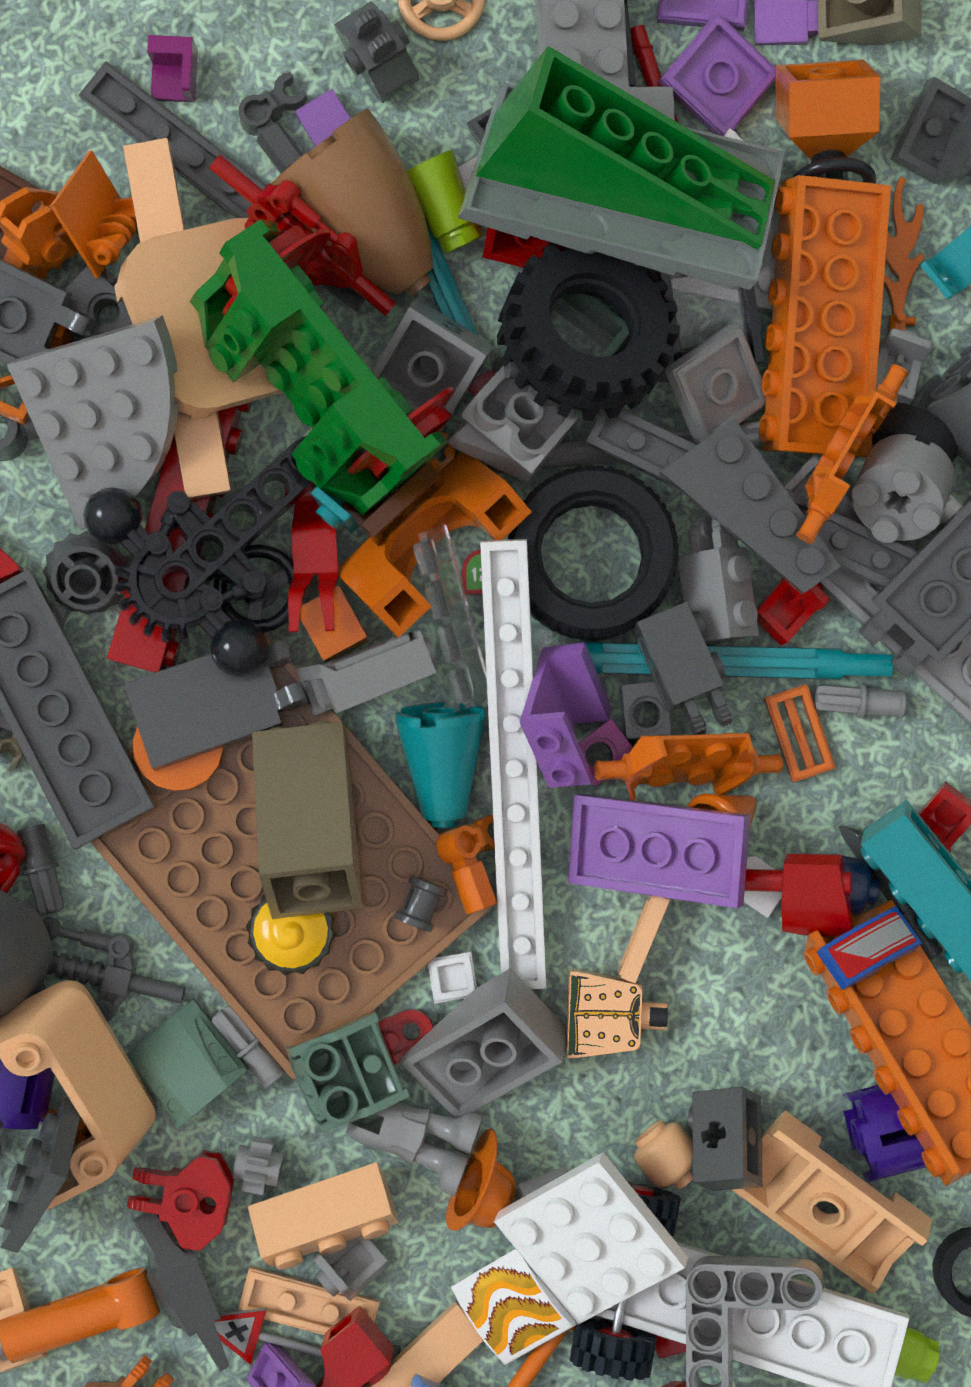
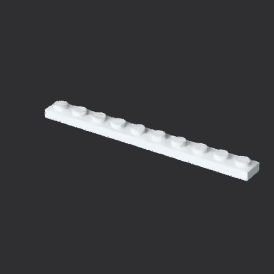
[480,539,547,989]

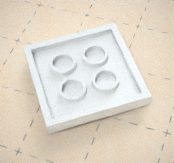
[494,1152,688,1324]

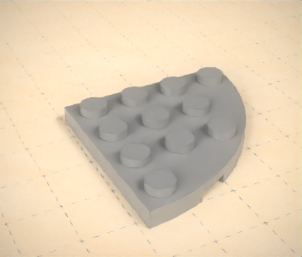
[7,315,179,530]

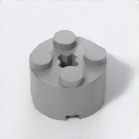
[851,434,955,543]

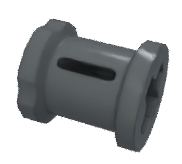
[394,875,448,932]

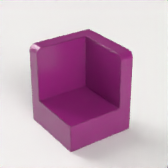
[147,35,198,102]

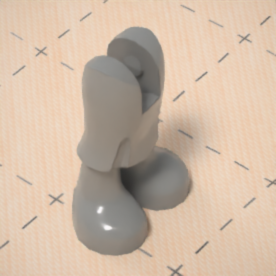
[346,1101,484,1197]

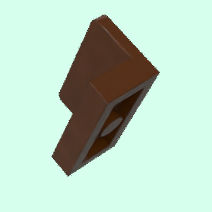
[342,462,444,546]

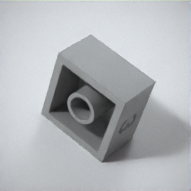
[371,299,494,431]

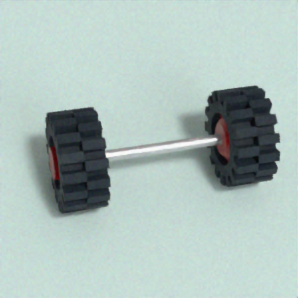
[569,1181,681,1381]

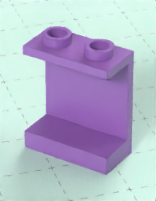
[520,643,612,788]

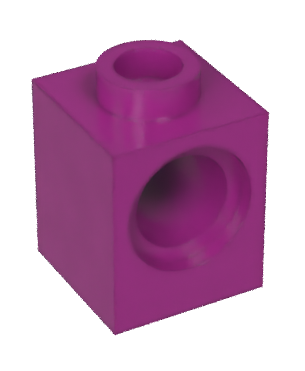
[578,719,633,787]

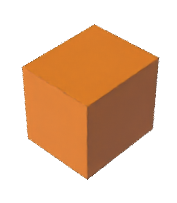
[300,586,370,663]

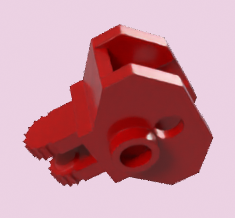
[127,1150,235,1251]

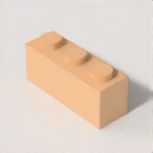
[247,1162,399,1269]

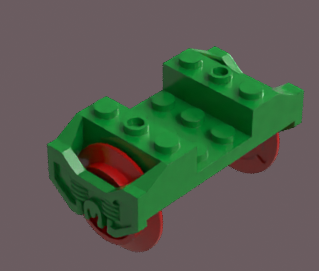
[190,219,455,516]

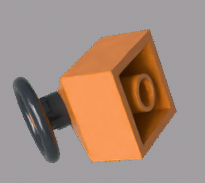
[775,59,880,184]

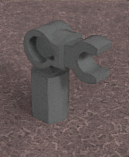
[239,72,307,174]

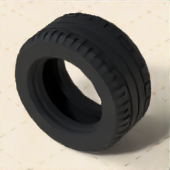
[507,465,679,640]

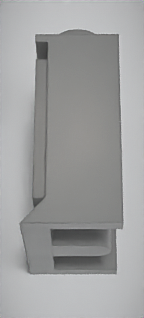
[296,630,436,715]

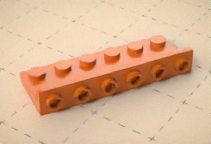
[759,175,891,458]
[803,899,971,1186]

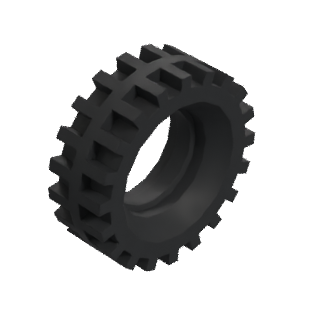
[497,243,680,421]

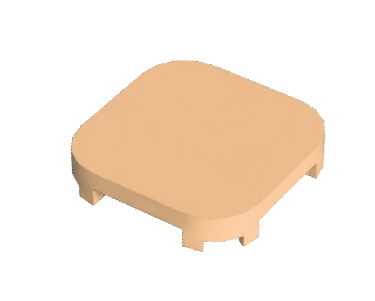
[114,218,283,419]

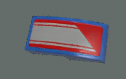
[816,906,922,990]

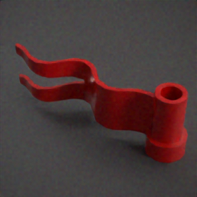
[285,485,338,632]

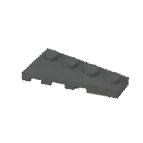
[659,419,841,595]

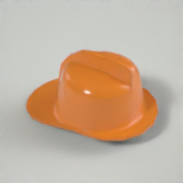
[446,1128,516,1231]

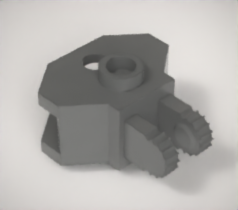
[334,1,419,103]

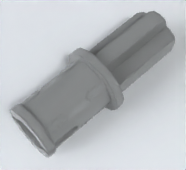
[814,683,906,718]
[212,1005,285,1089]

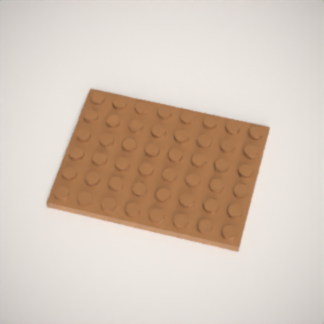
[91,633,496,1080]

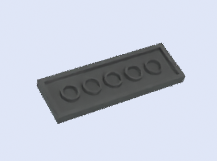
[0,569,157,850]

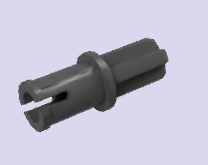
[17,824,64,915]

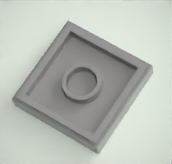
[664,323,766,445]

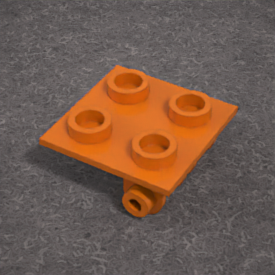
[50,150,137,279]

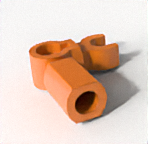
[436,815,497,914]

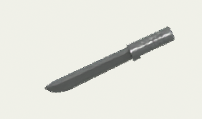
[838,825,942,960]

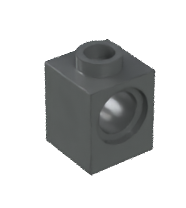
[619,682,672,744]

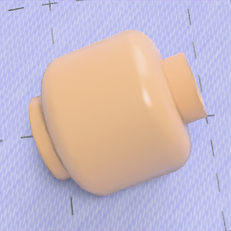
[634,1120,693,1190]

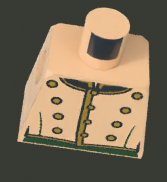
[566,968,668,1058]

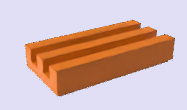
[764,684,836,782]

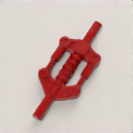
[209,154,396,316]

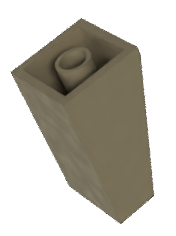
[252,721,363,919]

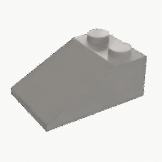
[400,968,567,1118]

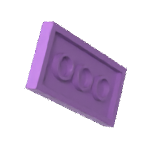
[568,793,750,908]

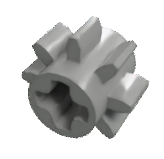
[233,1136,284,1196]

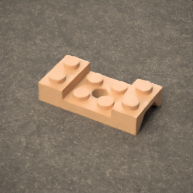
[731,1110,933,1294]

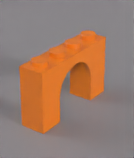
[338,452,532,638]

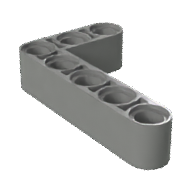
[685,1256,825,1387]

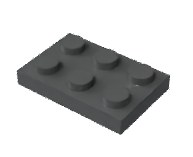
[0,1097,80,1253]

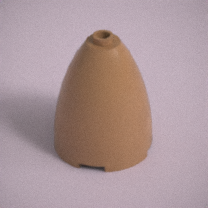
[271,109,433,297]

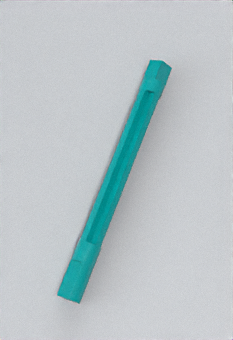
[584,642,893,680]

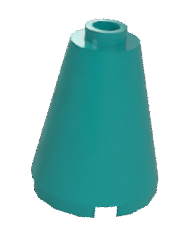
[395,702,486,828]

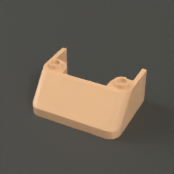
[0,980,156,1211]

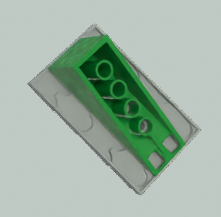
[458,46,786,290]

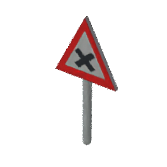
[214,1308,323,1365]

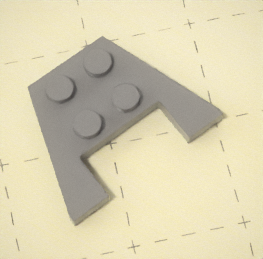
[535,0,675,121]

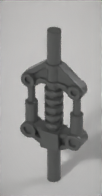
[38,917,186,1022]

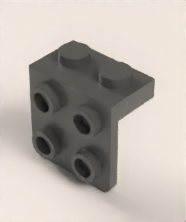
[891,77,971,184]

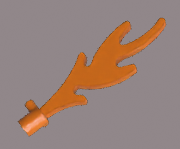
[884,177,924,333]

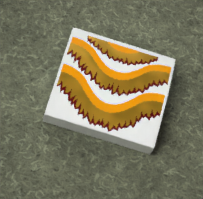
[451,1249,577,1365]

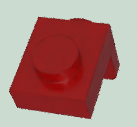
[756,578,830,646]

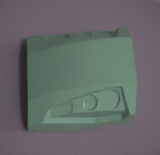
[127,998,249,1129]
[286,1012,410,1133]

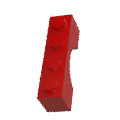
[316,1306,394,1387]

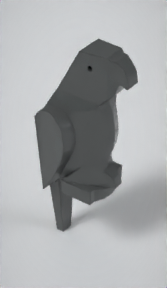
[133,1212,229,1371]

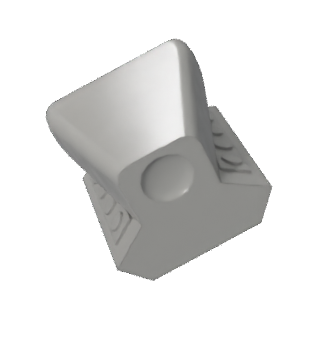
[446,365,579,484]

